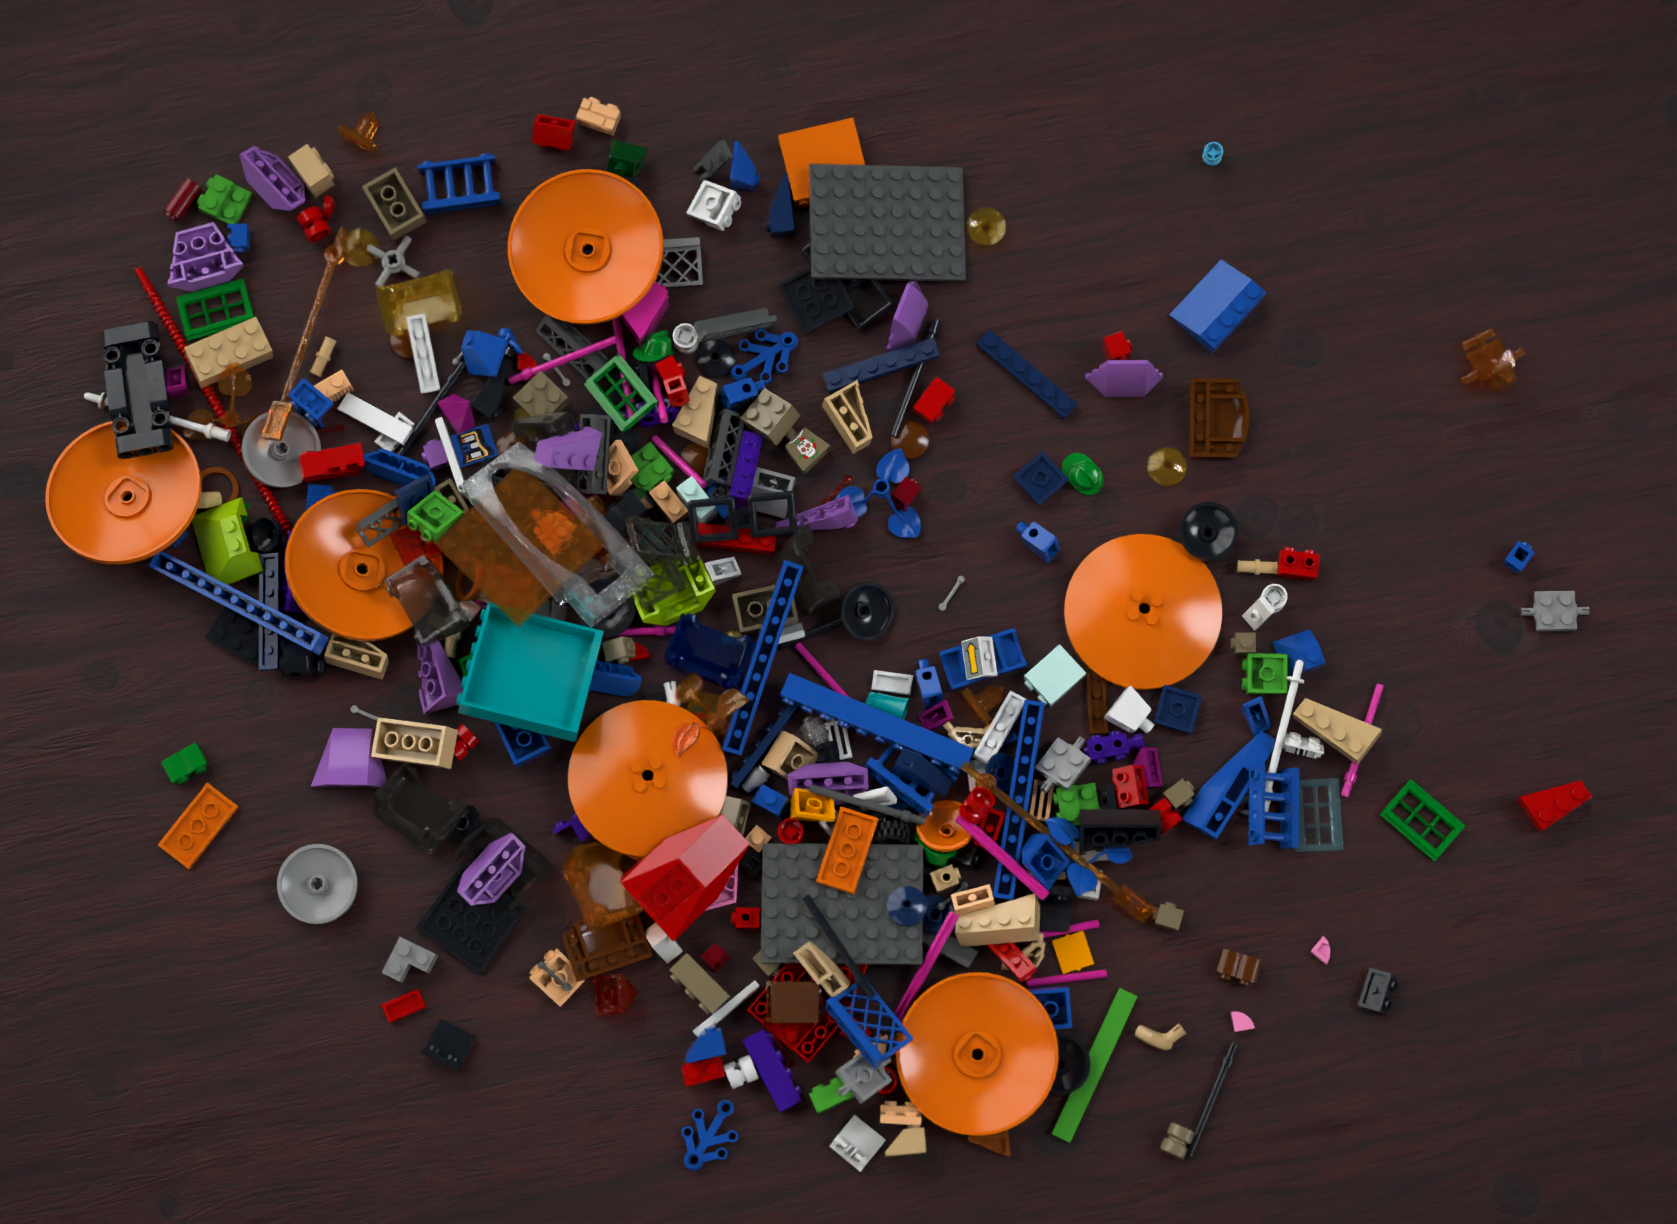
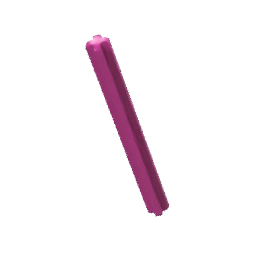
[955,814,1049,900]
[895,911,959,1018]

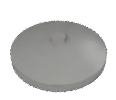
[241,410,321,488]
[277,844,358,924]

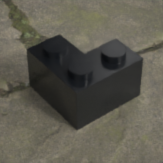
[604,487,657,534]

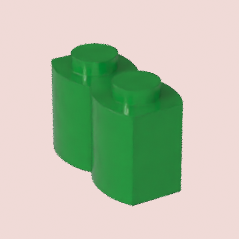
[161,743,209,785]

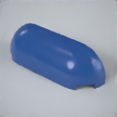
[363,449,436,487]
[589,660,641,696]

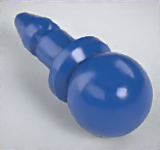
[497,327,523,354]

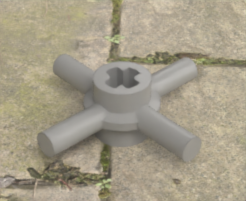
[367,235,420,288]

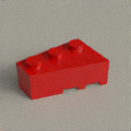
[298,442,365,482]
[1517,780,1592,833]

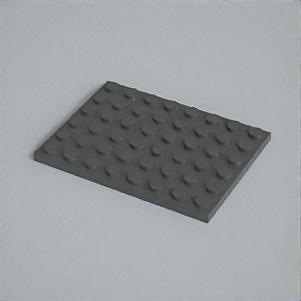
[809,164,966,282]
[761,843,923,965]

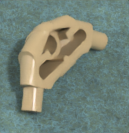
[943,721,990,749]
[1001,932,1045,973]

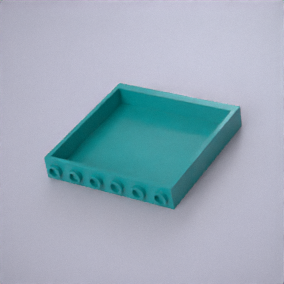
[456,602,604,742]

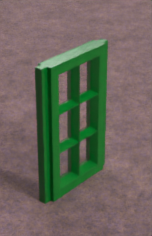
[176,278,254,341]
[584,354,658,433]
[1380,779,1465,862]

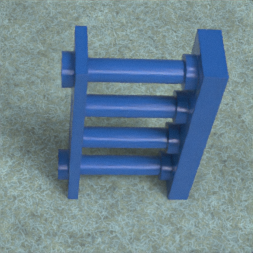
[417,153,502,215]
[864,744,957,818]
[1248,764,1299,849]

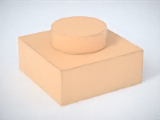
[745,825,772,853]

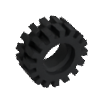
[874,821,910,845]

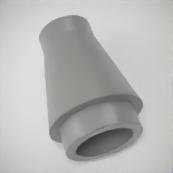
[741,764,770,793]

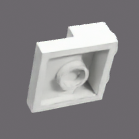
[686,180,741,231]

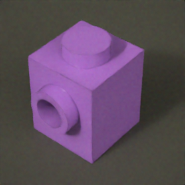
[422,439,450,472]

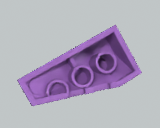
[776,495,858,531]
[417,626,463,714]

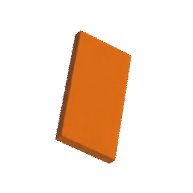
[158,783,239,870]
[816,807,879,895]

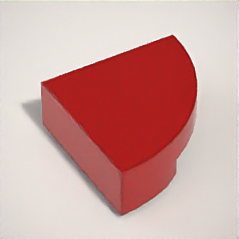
[322,195,336,220]
[517,352,537,371]
[630,642,650,662]

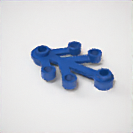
[731,329,798,384]
[681,1100,739,1171]

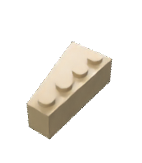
[1293,698,1382,765]
[955,894,1040,947]

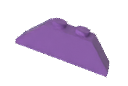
[240,146,305,211]
[788,762,869,805]
[457,833,525,906]

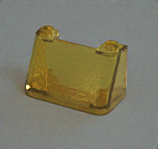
[375,269,463,337]

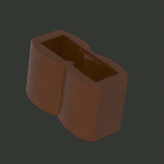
[1216,949,1262,987]

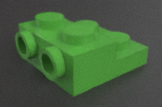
[197,174,253,225]
[631,442,675,496]
[407,490,464,543]
[1242,653,1287,695]
[1052,783,1100,827]

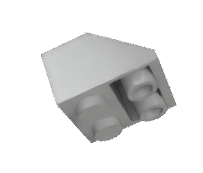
[751,467,796,519]

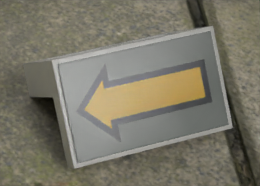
[961,636,998,680]

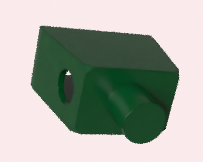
[607,139,648,177]

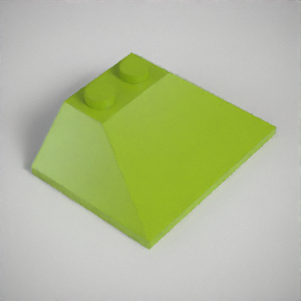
[192,497,263,585]
[624,547,716,626]

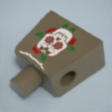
[785,427,830,475]

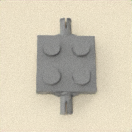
[1521,591,1590,632]
[1035,736,1091,793]
[835,1053,892,1104]

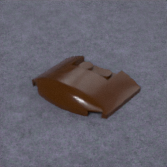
[1189,378,1249,457]
[561,908,653,982]

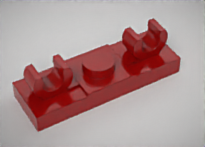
[986,942,1037,982]

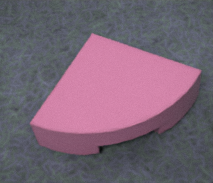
[1310,936,1330,965]
[1230,1012,1255,1032]

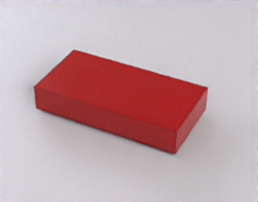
[381,989,426,1024]

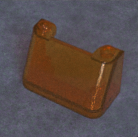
[564,842,644,931]

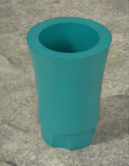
[866,691,910,720]

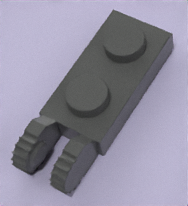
[693,140,733,183]

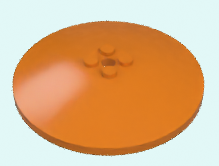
[508,169,664,325]
[45,421,202,564]
[285,489,443,641]
[1064,534,1222,690]
[568,700,728,858]
[896,972,1059,1136]

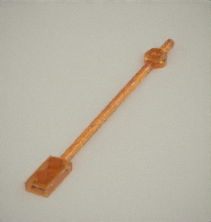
[261,227,347,442]
[960,762,1156,923]

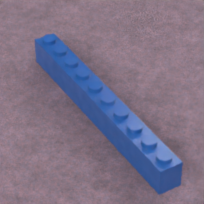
[149,551,328,655]
[722,559,804,756]
[780,673,974,775]
[993,700,1045,901]

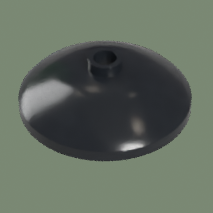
[1179,502,1238,561]
[576,579,636,638]
[840,581,894,641]
[1049,1034,1091,1095]

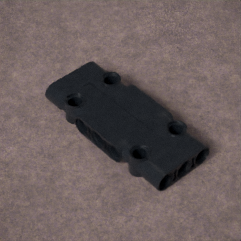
[102,321,174,459]

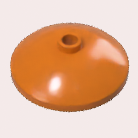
[916,800,976,852]

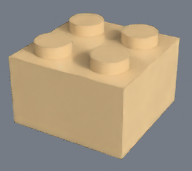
[288,144,334,198]

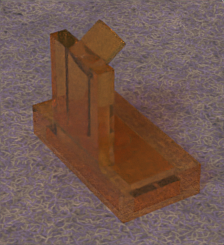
[338,111,380,153]
[961,684,1005,727]

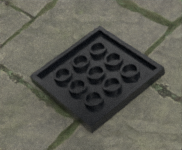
[416,862,528,974]

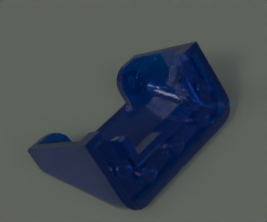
[664,613,756,692]

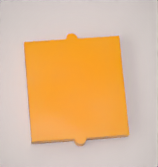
[1052,931,1094,974]

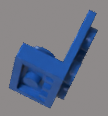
[288,378,334,429]

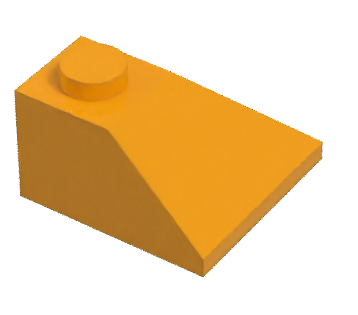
[789,788,835,822]

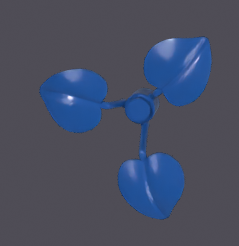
[833,448,921,538]
[1045,817,1133,897]

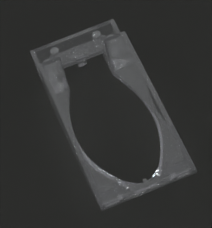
[458,441,654,628]

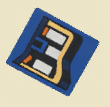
[451,424,498,467]

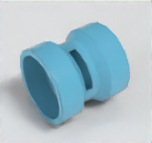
[1202,142,1223,166]

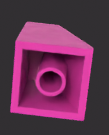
[620,281,669,345]

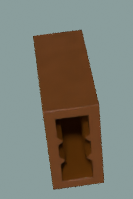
[766,980,821,1023]

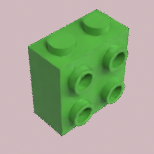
[809,1077,855,1114]

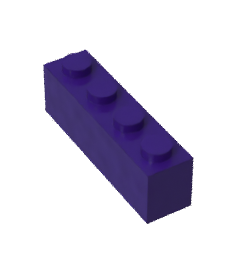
[727,431,763,508]
[742,1029,803,1113]

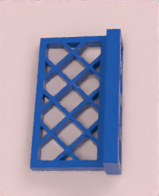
[825,983,914,1070]

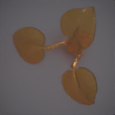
[183,362,260,440]
[672,673,749,758]

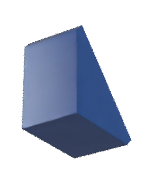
[1240,696,1272,736]

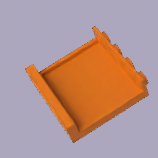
[778,118,865,207]

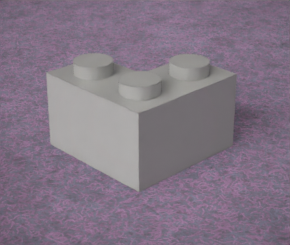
[382,937,438,983]

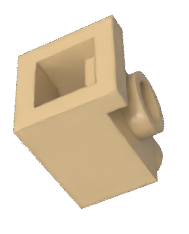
[929,864,961,893]

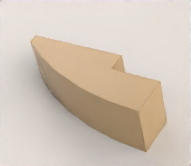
[793,941,851,997]

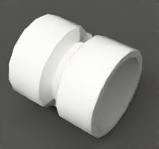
[673,323,699,354]
[1260,584,1287,614]
[723,1055,759,1089]

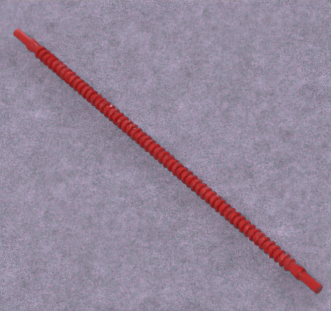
[134,267,292,538]

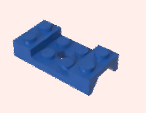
[939,628,1027,692]

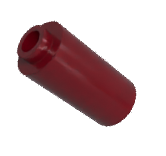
[164,178,202,221]

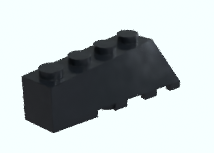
[1079,809,1161,856]

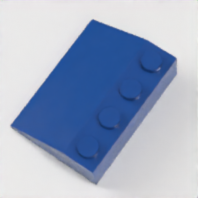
[1169,260,1266,354]

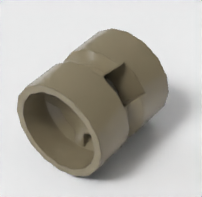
[1160,1122,1195,1159]

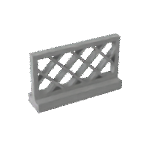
[658,237,703,287]

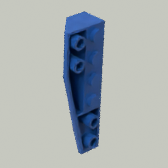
[1182,731,1276,841]

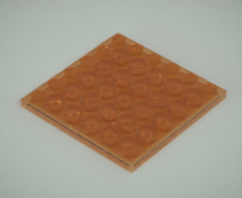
[435,462,604,628]

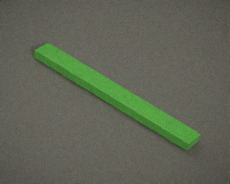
[1052,988,1138,1143]

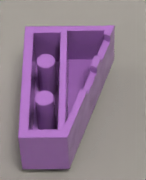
[534,426,602,471]

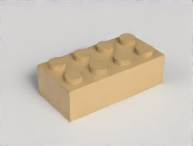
[184,317,273,388]
[371,717,458,769]

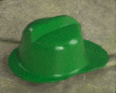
[633,330,675,362]
[1062,453,1104,495]
[914,831,957,869]

